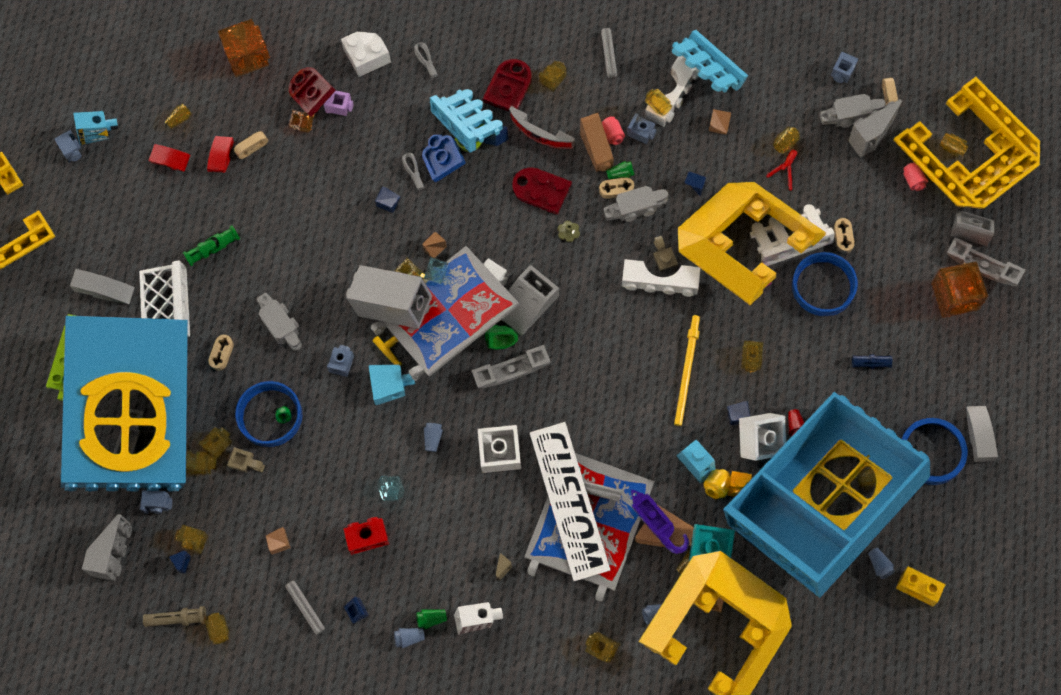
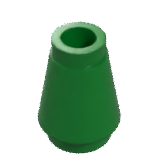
[606,161,635,180]
[416,609,447,630]

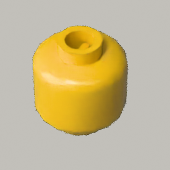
[704,469,731,499]

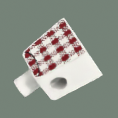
[454,602,503,635]

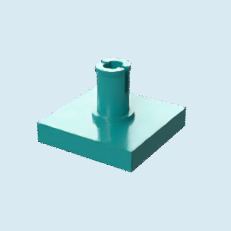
[689,524,735,561]

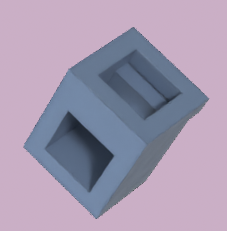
[831,52,858,83]
[627,113,657,144]
[54,130,82,162]
[327,345,354,377]
[140,490,172,514]

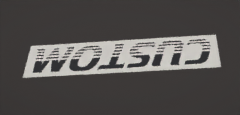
[530,422,610,581]

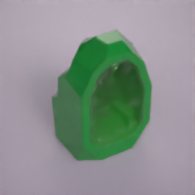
[485,325,518,350]

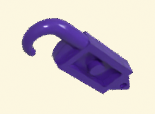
[631,490,689,554]

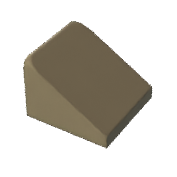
[496,553,512,581]

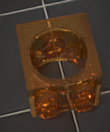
[218,19,270,78]
[931,261,988,318]

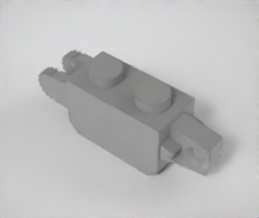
[820,94,886,128]
[603,186,669,222]
[257,293,302,352]

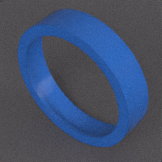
[792,252,858,316]
[235,381,302,447]
[901,418,968,485]

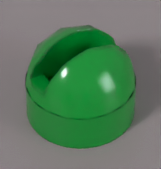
[275,406,292,423]

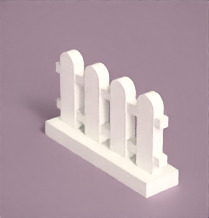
[750,204,835,266]

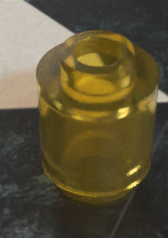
[645,89,672,116]
[773,126,800,154]
[939,133,968,157]
[857,468,876,490]
[205,613,230,645]

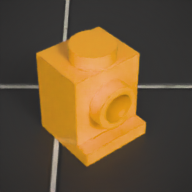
[727,471,752,497]

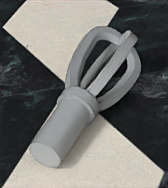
[414,42,438,78]
[402,153,424,191]

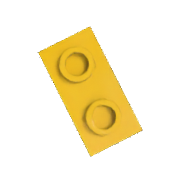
[896,566,946,607]

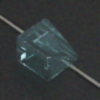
[424,257,448,284]
[378,476,404,500]

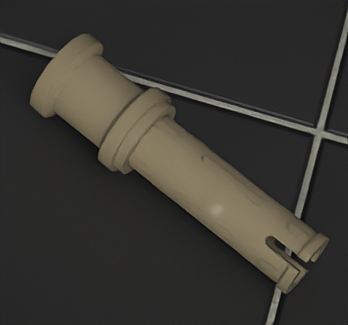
[143,606,206,627]

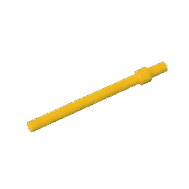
[674,315,700,426]

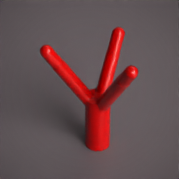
[766,150,797,191]

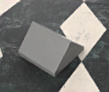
[950,210,994,246]

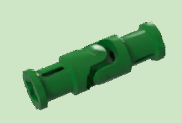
[183,225,240,267]

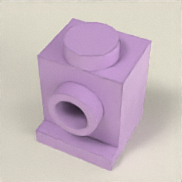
[324,91,353,116]

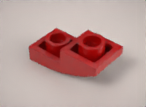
[207,136,234,173]
[148,144,191,172]

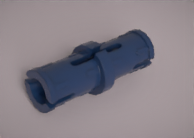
[852,354,892,369]

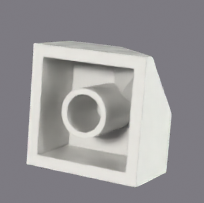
[341,32,391,77]
[739,413,786,461]
[478,425,521,473]

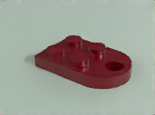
[483,59,532,112]
[289,67,336,117]
[512,167,572,215]

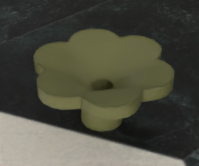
[557,221,580,243]

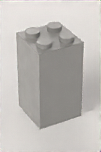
[346,265,432,329]

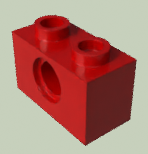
[343,517,389,555]

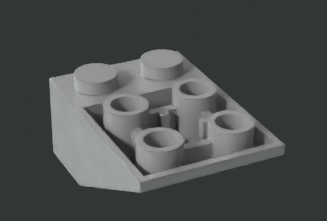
[848,99,902,158]
[501,265,559,336]
[82,514,132,581]

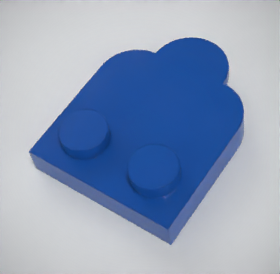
[422,135,466,182]

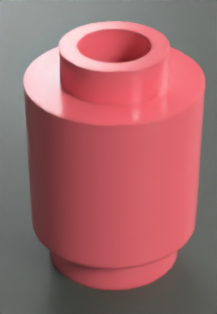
[602,117,625,145]
[903,162,928,191]

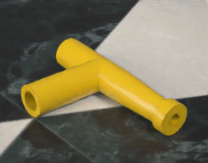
[373,336,402,366]

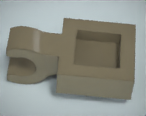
[653,236,678,271]
[227,447,265,473]

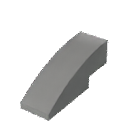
[70,269,135,305]
[966,406,998,462]

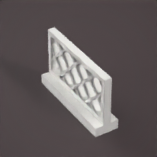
[139,261,190,337]

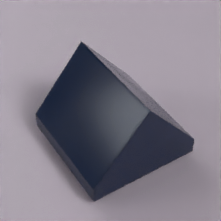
[169,551,191,574]
[344,597,369,624]

